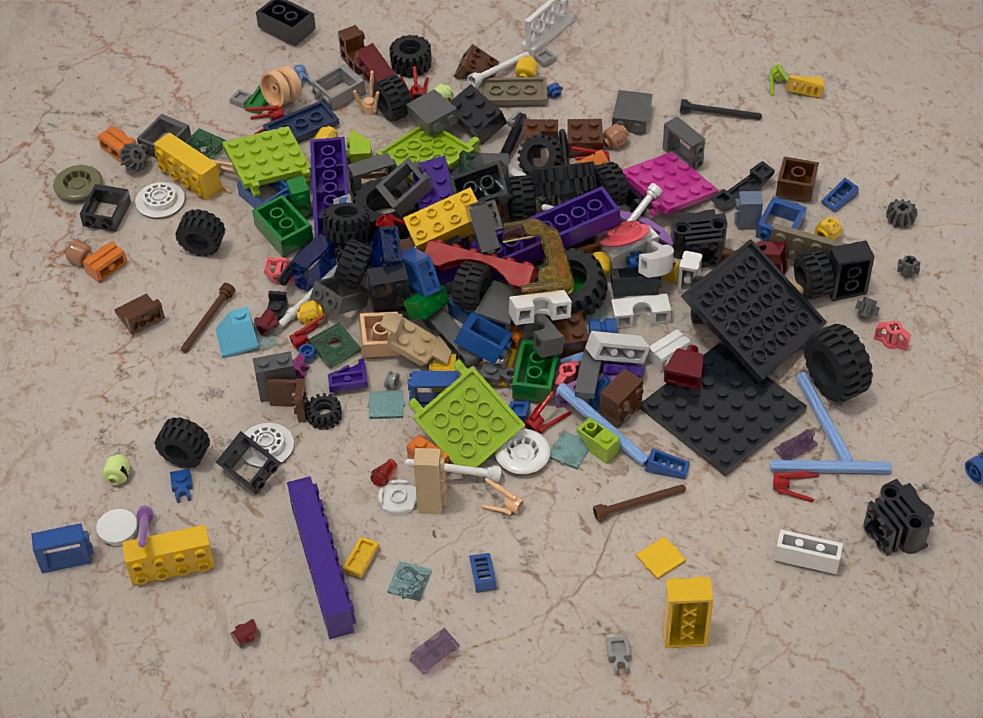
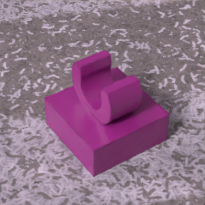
[293,353,310,379]

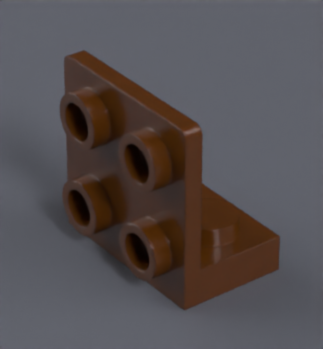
[453,44,499,80]
[114,294,165,335]
[266,378,308,423]

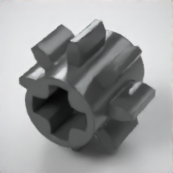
[897,255,921,278]
[855,297,880,319]

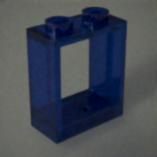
[369,226,403,268]
[291,234,337,292]

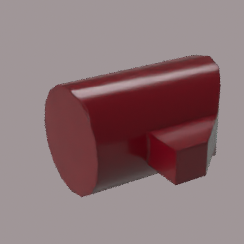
[254,310,280,336]
[230,619,260,647]

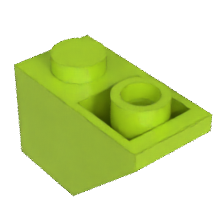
[346,130,372,164]
[577,417,620,464]

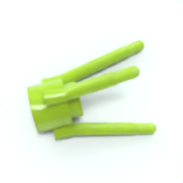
[768,64,799,96]

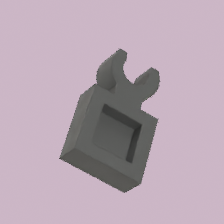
[480,362,515,384]

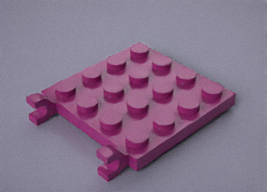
[622,152,719,217]

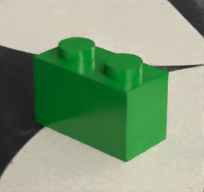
[286,176,313,217]
[404,285,450,319]

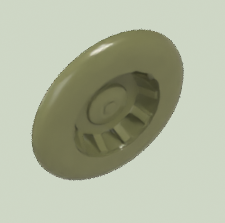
[53,165,102,200]

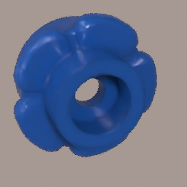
[547,83,563,98]
[299,344,317,361]

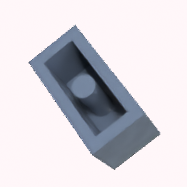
[734,191,763,230]

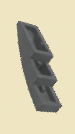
[575,348,603,399]

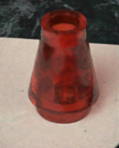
[370,459,397,487]

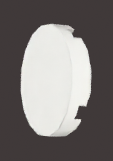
[378,479,417,516]
[96,509,138,546]

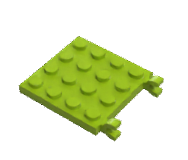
[222,126,311,197]
[376,126,481,181]
[408,360,525,478]

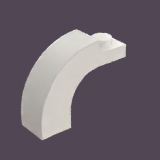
[638,240,674,278]

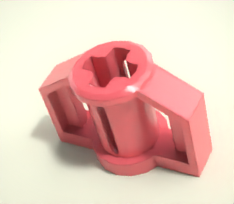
[264,257,299,285]
[874,321,911,351]
[555,361,580,393]

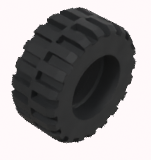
[352,178,420,243]
[534,248,608,319]
[804,324,873,402]

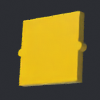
[636,536,686,580]

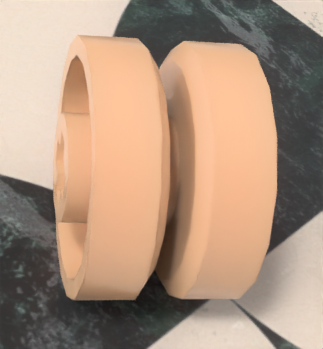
[260,65,302,107]

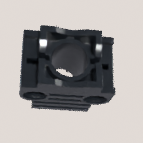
[670,209,728,268]
[863,479,935,556]

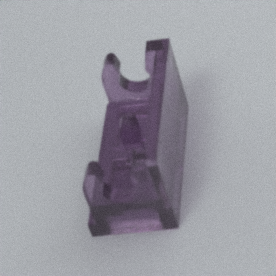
[409,628,460,675]

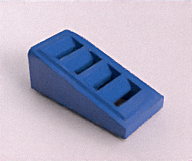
[821,178,859,212]
[644,448,690,479]
[469,553,497,593]

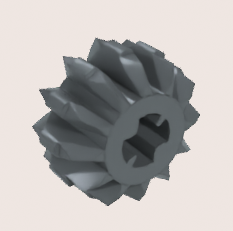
[118,142,149,172]
[886,198,918,228]

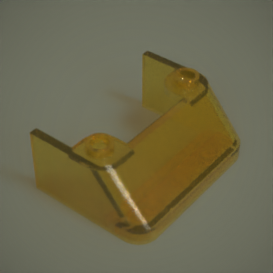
[502,218,574,295]

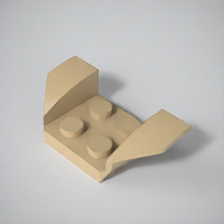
[379,313,451,366]

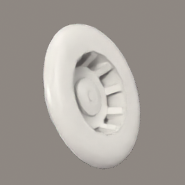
[135,182,185,218]
[242,423,294,467]
[495,429,551,474]

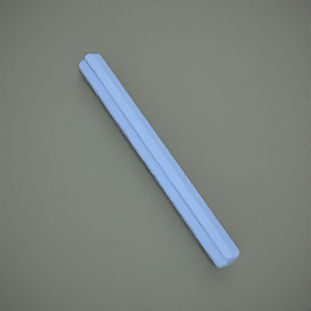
[796,372,853,461]
[557,383,649,466]
[770,460,891,474]

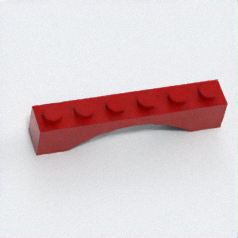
[425,240,538,293]

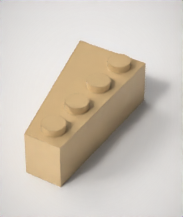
[413,448,447,514]

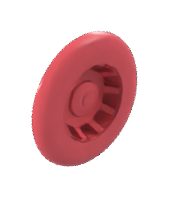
[600,221,650,247]

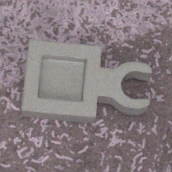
[606,636,630,674]

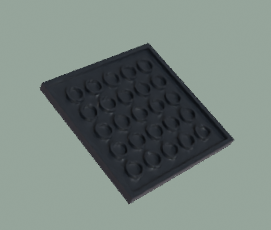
[681,239,827,383]
[640,342,807,476]

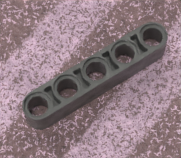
[422,308,483,368]

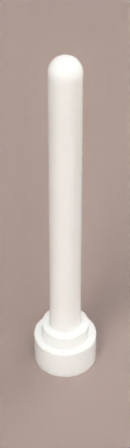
[467,52,530,87]
[627,183,663,221]
[405,459,501,482]

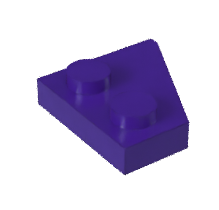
[327,358,368,393]
[603,361,646,378]

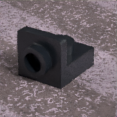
[267,291,289,320]

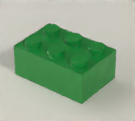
[252,195,314,256]
[512,340,560,404]

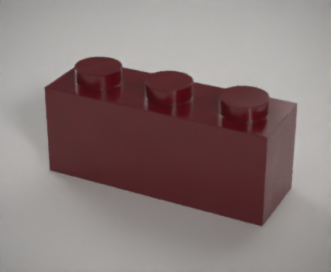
[354,43,395,83]

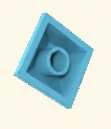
[215,306,259,358]

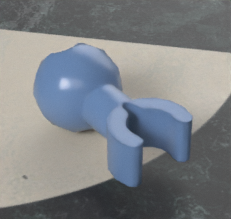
[293,64,311,88]

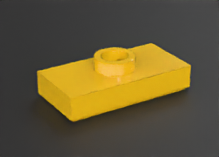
[342,536,379,579]

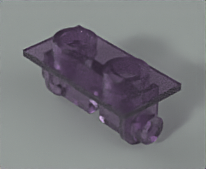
[774,429,818,460]

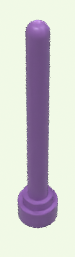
[137,505,153,548]

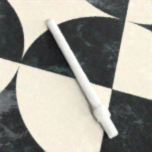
[278,263,338,328]

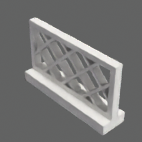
[521,0,574,55]

